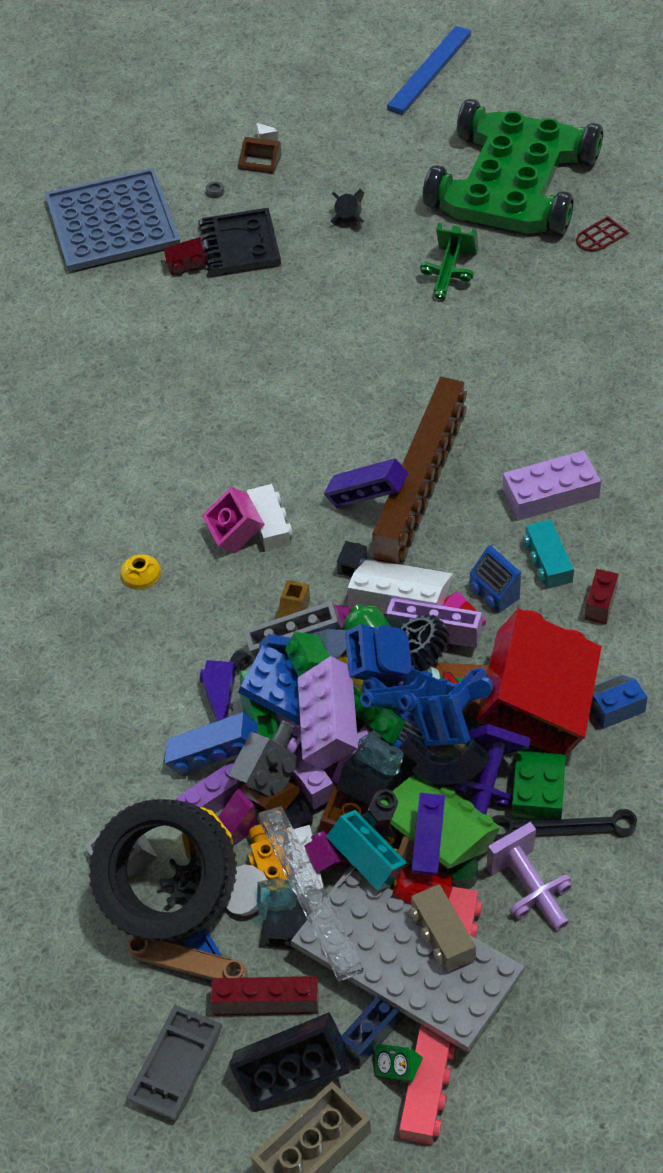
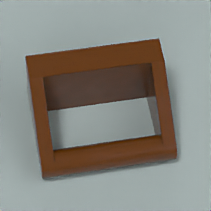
[238,137,282,173]
[236,782,300,820]

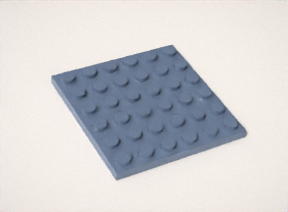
[45,168,180,272]

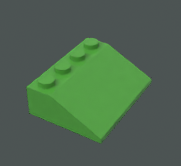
[380,774,500,869]

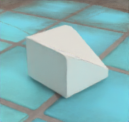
[256,123,278,141]

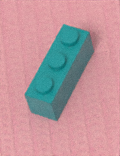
[523,519,574,589]
[327,810,407,891]

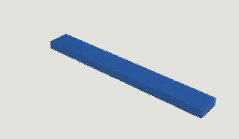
[387,26,471,115]

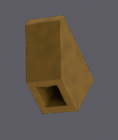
[277,580,310,619]

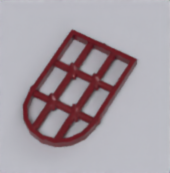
[576,216,629,252]

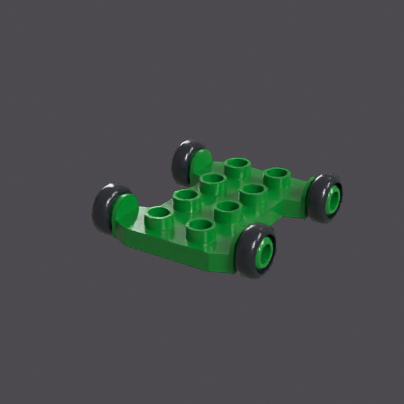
[422,99,603,235]

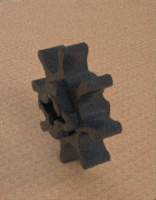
[159,851,202,907]

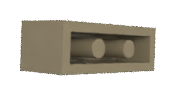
[409,884,476,972]

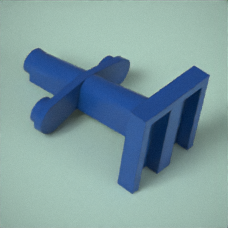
[360,665,447,715]
[414,667,493,746]

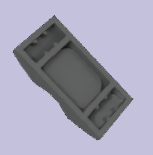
[126,1005,222,1121]

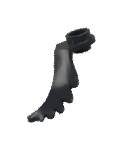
[348,789,398,871]

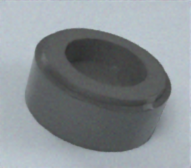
[206,181,225,198]

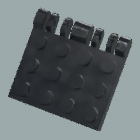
[198,208,281,278]

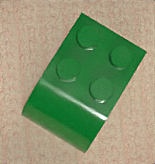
[512,751,566,821]

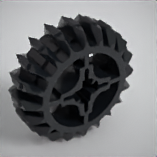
[400,613,450,672]

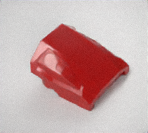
[393,866,452,904]

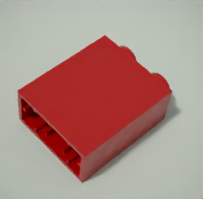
[477,608,602,755]

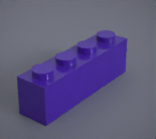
[323,458,408,508]

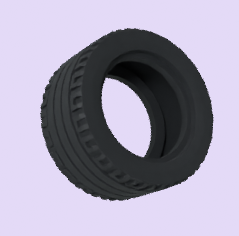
[89,799,237,941]

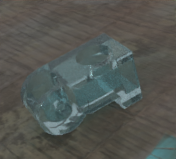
[355,730,404,776]

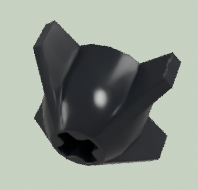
[330,189,365,225]

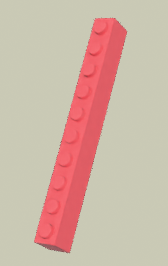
[400,887,482,1145]

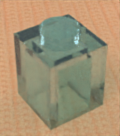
[257,878,297,911]

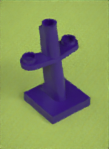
[451,724,530,814]

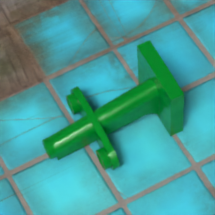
[420,223,479,300]

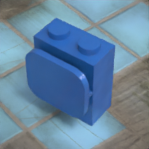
[345,624,412,686]

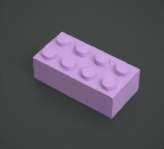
[502,450,601,521]
[298,656,358,769]

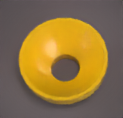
[121,554,161,590]

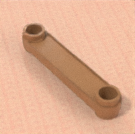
[128,937,248,980]

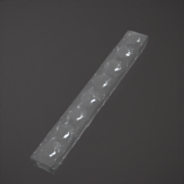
[258,806,364,981]

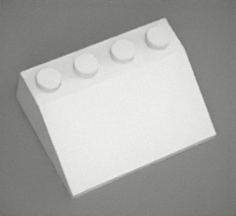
[348,559,453,614]

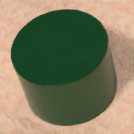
[447,858,478,889]

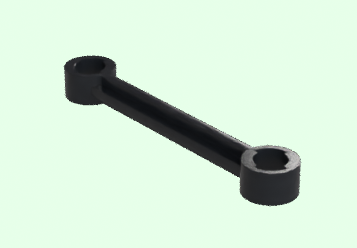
[492,809,637,842]

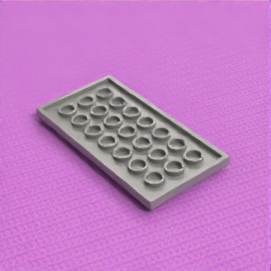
[291,866,525,1052]

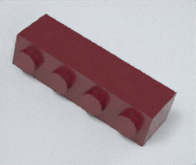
[211,976,319,1016]

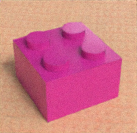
[202,487,265,553]

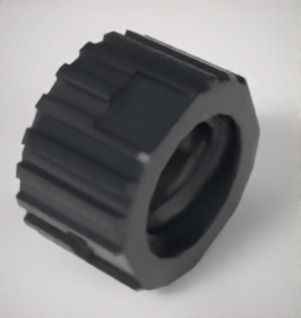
[230,650,252,672]

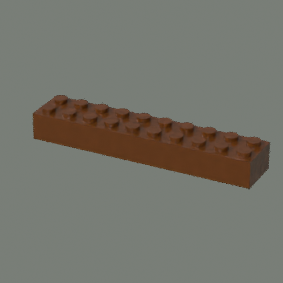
[372,377,467,564]

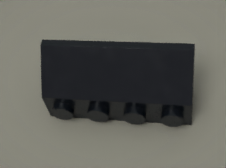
[229,1012,350,1112]

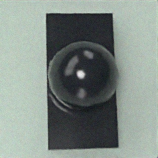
[283,794,313,830]

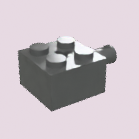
[228,720,300,798]

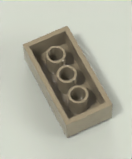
[251,1082,371,1173]

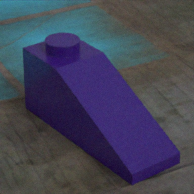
[200,660,236,722]
[412,793,445,876]

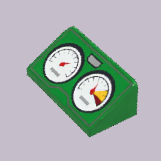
[375,1044,423,1082]

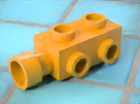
[248,825,292,898]

